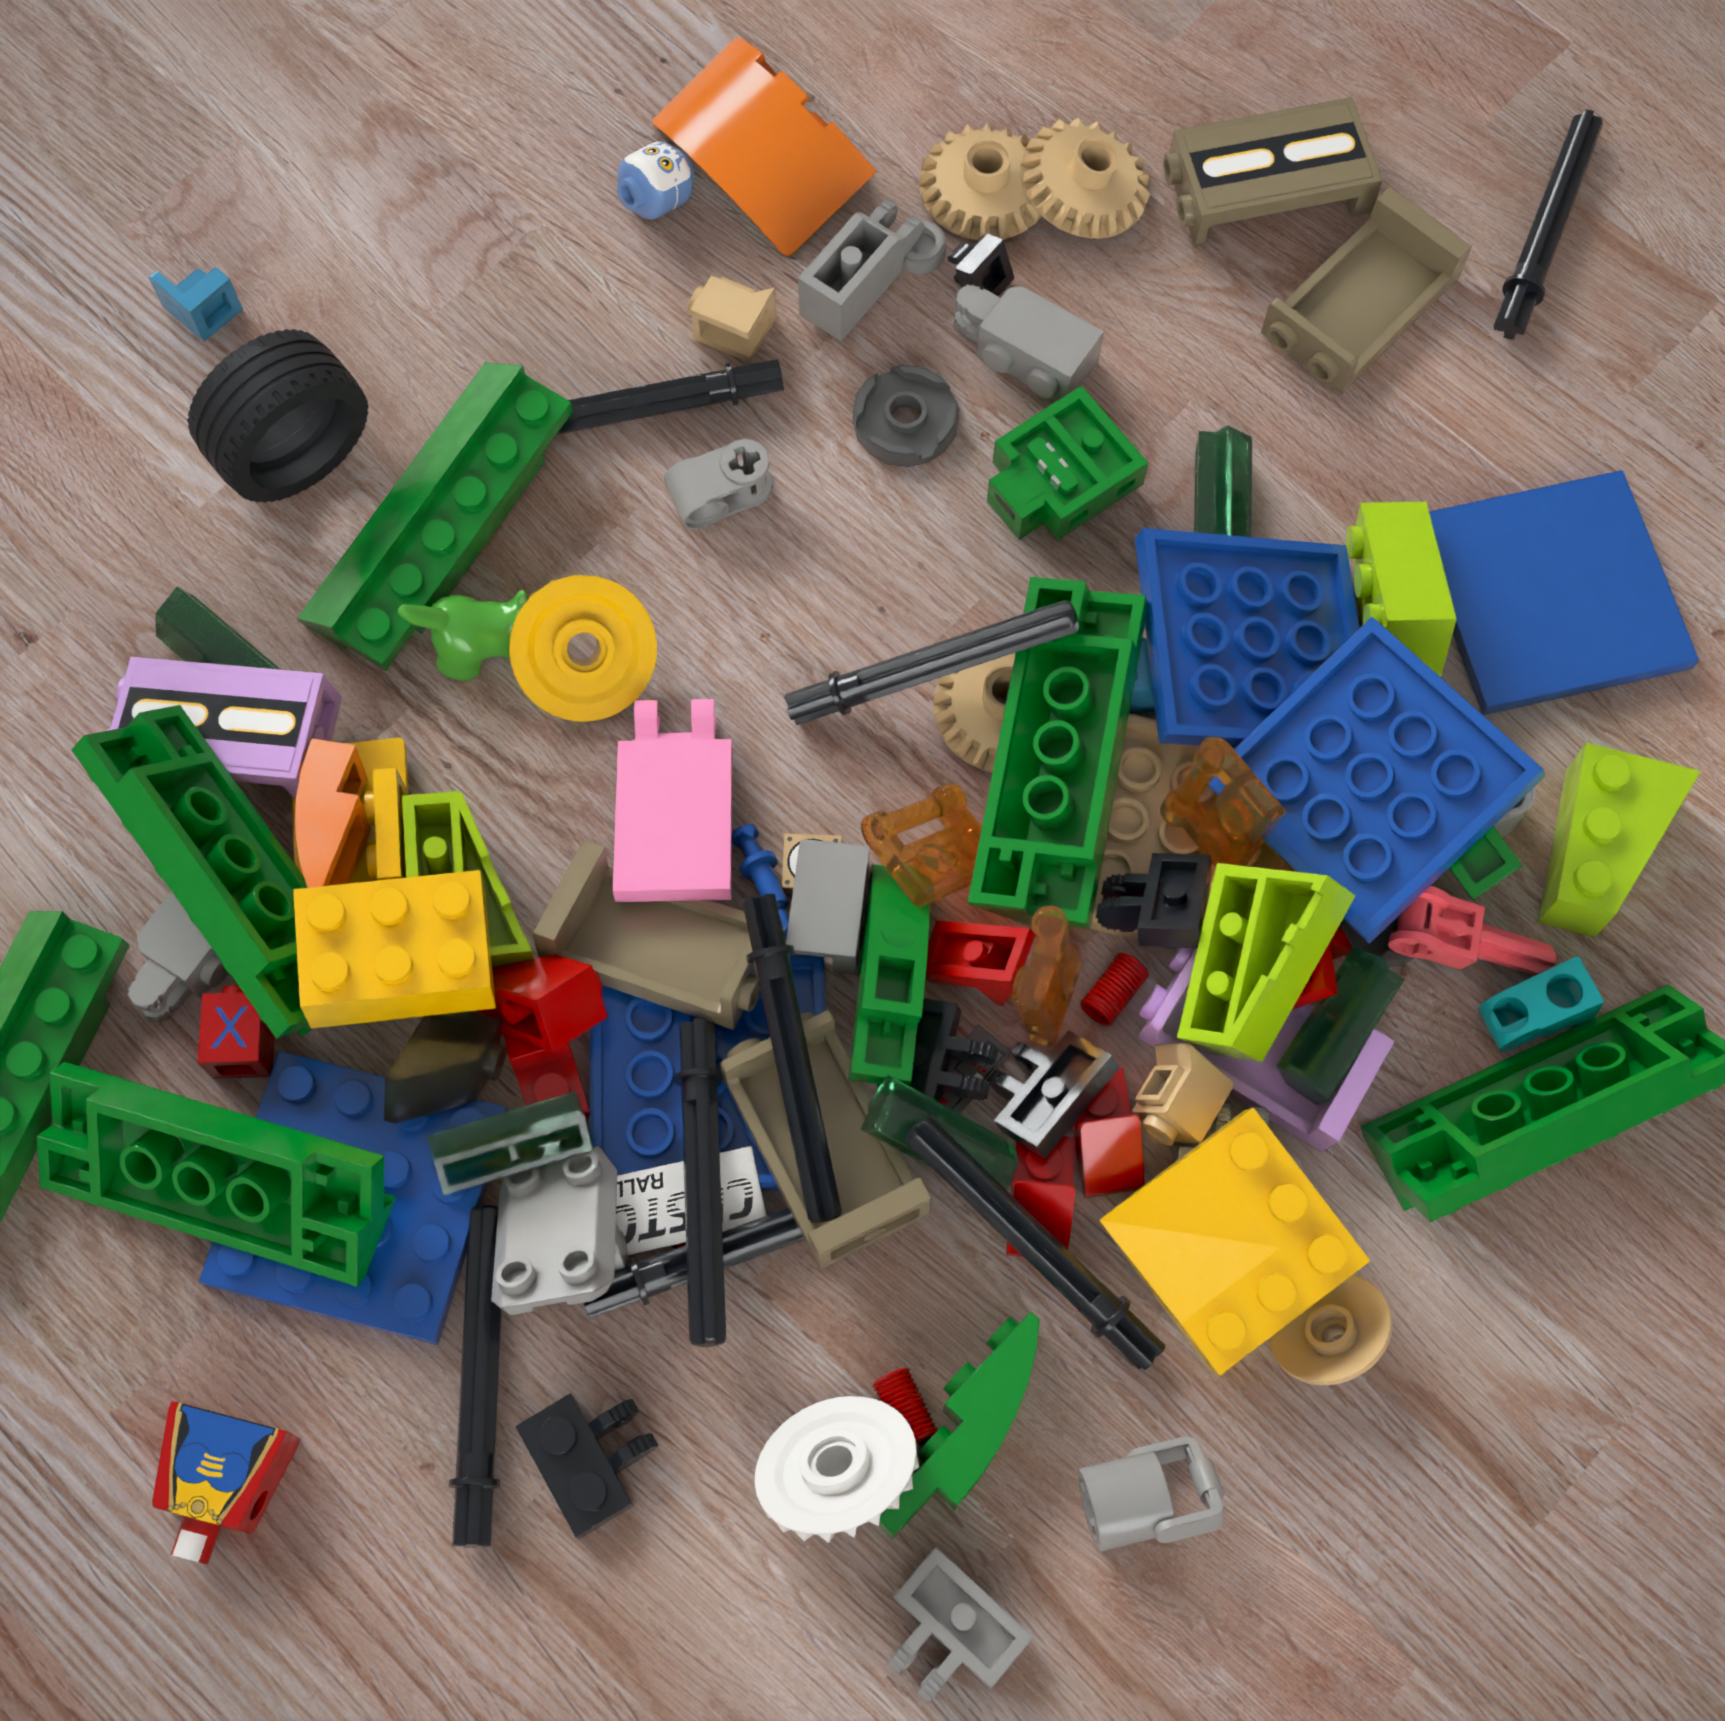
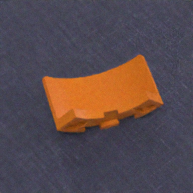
[651,36,877,256]

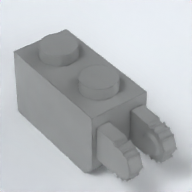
[798,199,925,341]
[953,284,1104,401]
[127,891,229,1023]

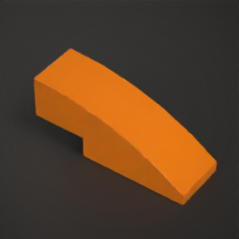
[295,738,371,888]

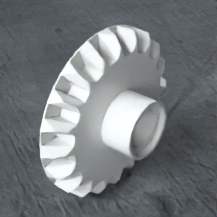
[755,1396,919,1543]

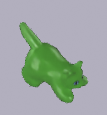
[398,590,528,681]

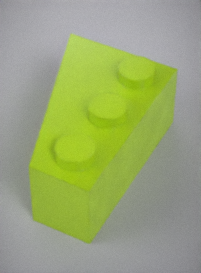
[1177,863,1356,1062]

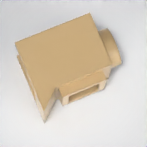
[688,275,776,363]
[1132,1043,1235,1145]

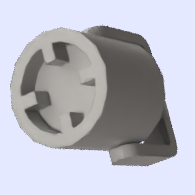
[1077,1436,1225,1552]

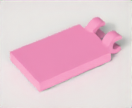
[613,699,733,902]

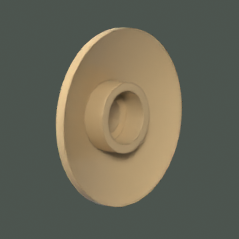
[1269,1274,1393,1385]

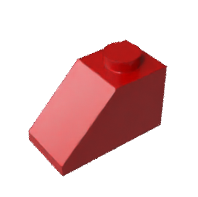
[477,954,608,1052]

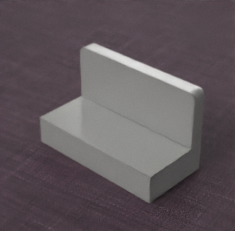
[786,839,870,975]

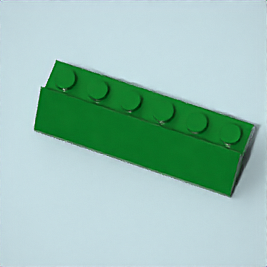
[297,362,573,671]
[968,577,1148,929]
[71,705,315,1039]
[0,911,130,1222]
[1360,985,1725,1222]
[37,1062,396,1287]

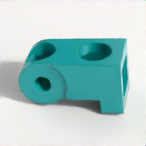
[1477,955,1604,1052]

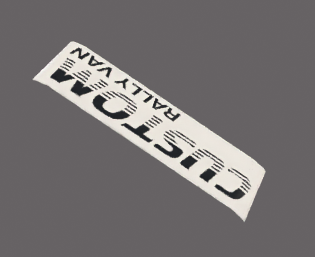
[616,1146,766,1255]

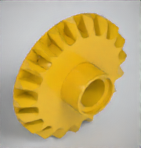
[509,574,657,722]

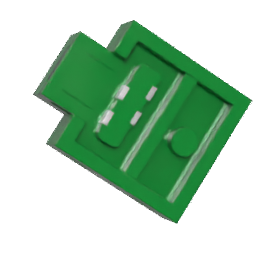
[987,386,1148,540]

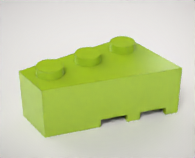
[1346,501,1457,677]
[1538,742,1701,937]
[402,791,534,967]

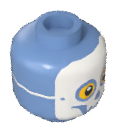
[617,141,694,220]

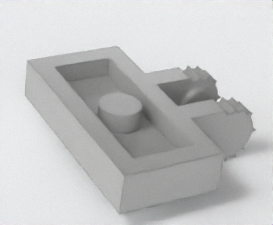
[886,1547,1034,1703]

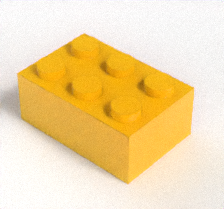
[293,870,496,1029]

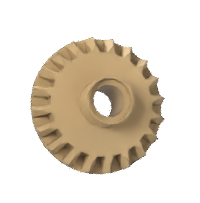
[1020,117,1150,239]
[919,122,1042,241]
[933,653,1016,773]

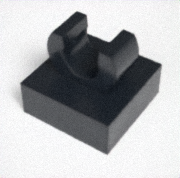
[947,233,1014,296]

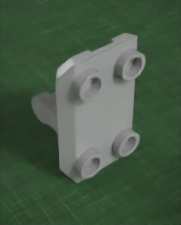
[491,1146,628,1315]

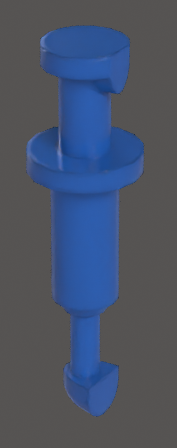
[732,824,789,940]

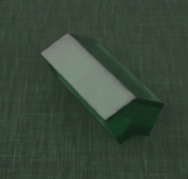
[1194,425,1252,537]
[155,586,282,670]
[1276,947,1405,1106]
[861,1075,1018,1190]
[427,1091,593,1195]

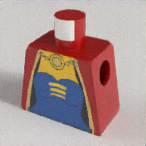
[152,1401,301,1565]

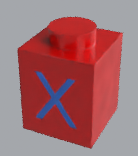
[197,985,275,1079]

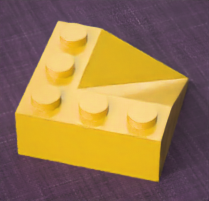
[1098,1107,1370,1376]

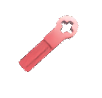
[1388,886,1557,976]

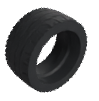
[187,329,369,503]

